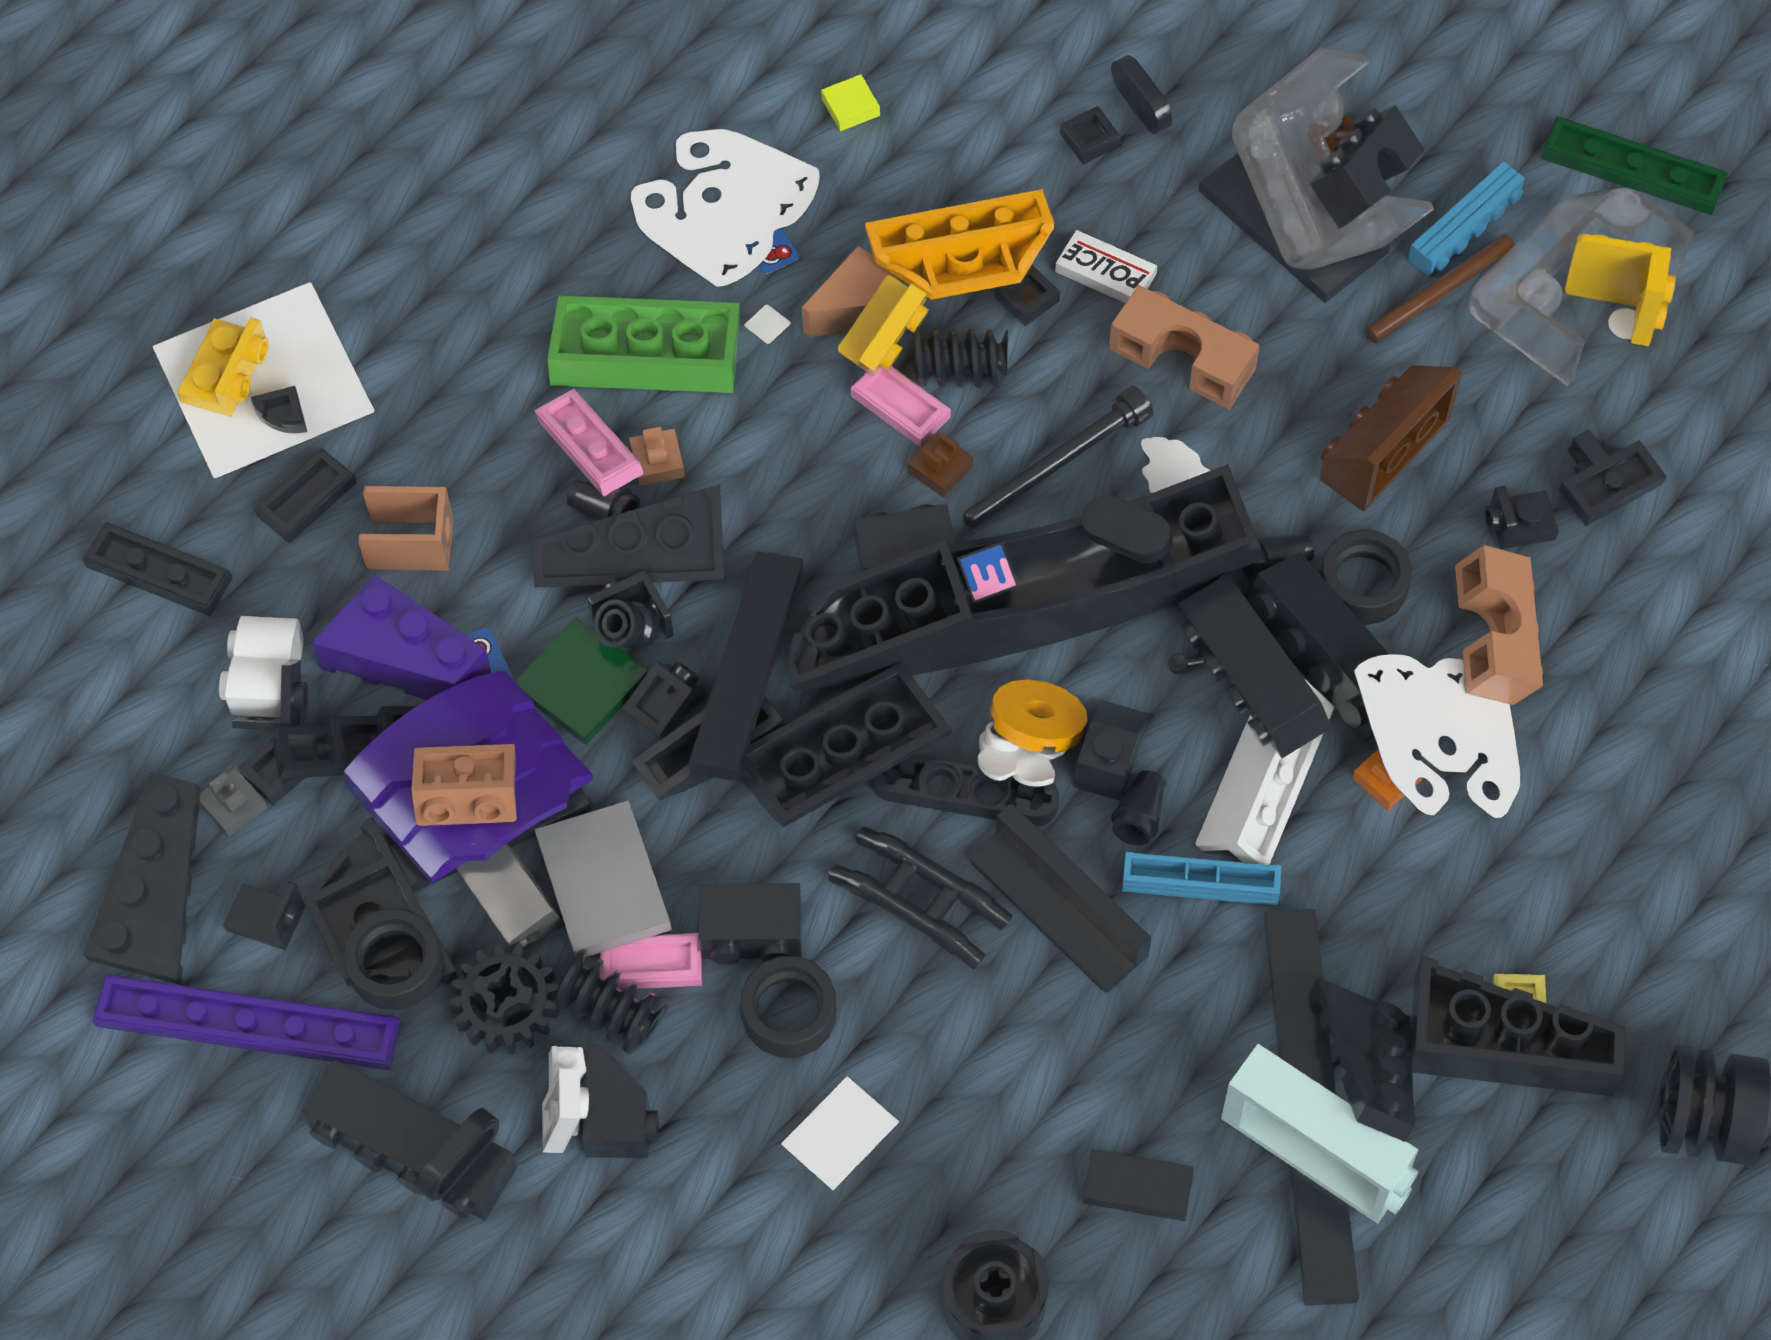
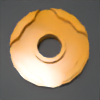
[990,679,1087,752]

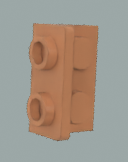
[412,744,517,826]

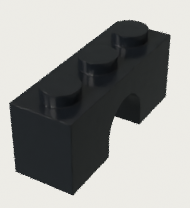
[1310,105,1424,229]

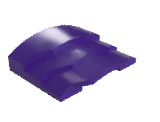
[344,671,593,883]

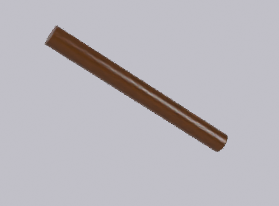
[1365,234,1515,343]

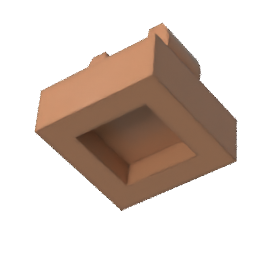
[629,427,685,486]

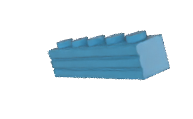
[1408,161,1525,277]
[1122,852,1282,905]

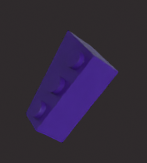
[312,574,492,700]

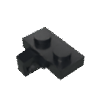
[1559,429,1667,526]

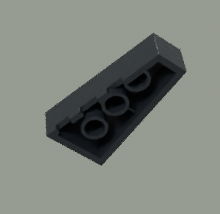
[1411,955,1626,1096]

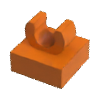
[1352,749,1422,811]

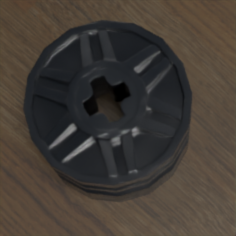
[1657,1045,1771,1166]

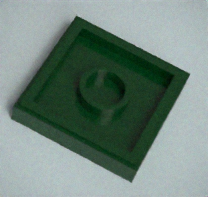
[515,617,648,745]

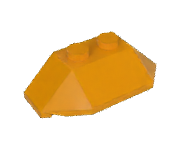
[865,189,1054,300]

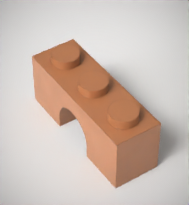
[1109,285,1260,410]
[1455,545,1543,705]

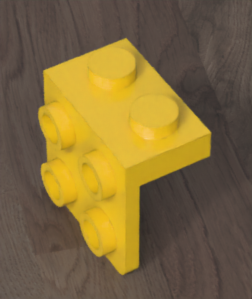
[1565,234,1676,346]

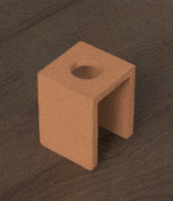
[358,486,454,571]

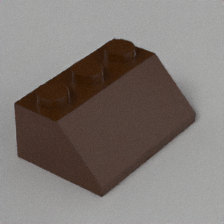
[1320,365,1462,512]

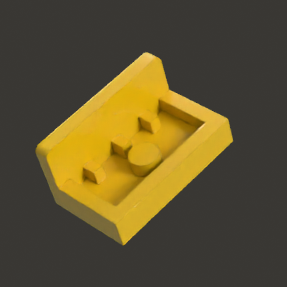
[838,275,929,377]

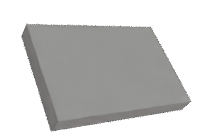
[534,800,672,957]

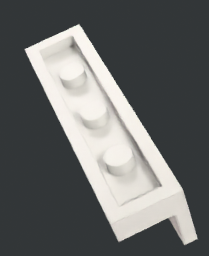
[1196,679,1334,865]

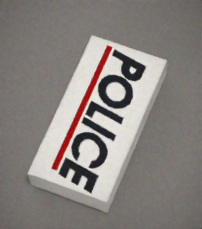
[1055,230,1157,303]

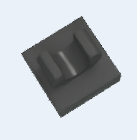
[199,767,268,838]

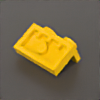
[177,317,269,417]

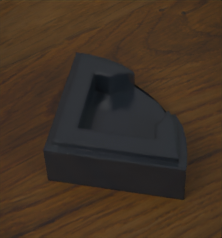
[250,386,308,433]

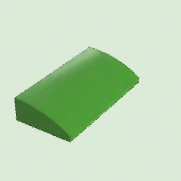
[547,296,740,393]

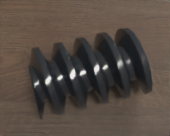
[914,328,1008,389]
[555,948,669,1054]

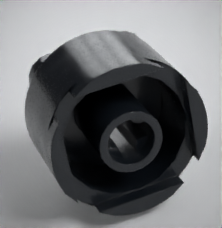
[942,1230,1049,1340]

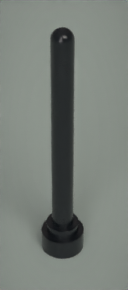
[963,386,1154,527]

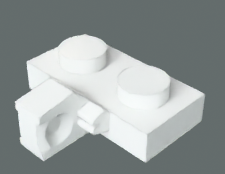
[542,1046,589,1153]

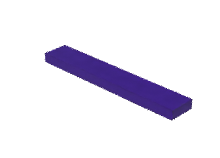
[92,974,401,1071]

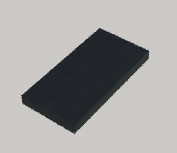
[1199,133,1391,303]

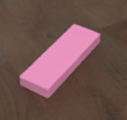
[535,389,644,497]

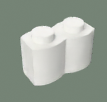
[219,616,304,718]

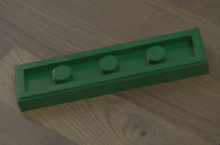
[1541,116,1728,215]

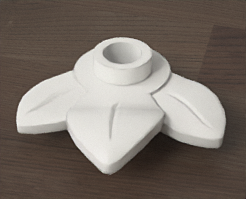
[977,721,1066,786]

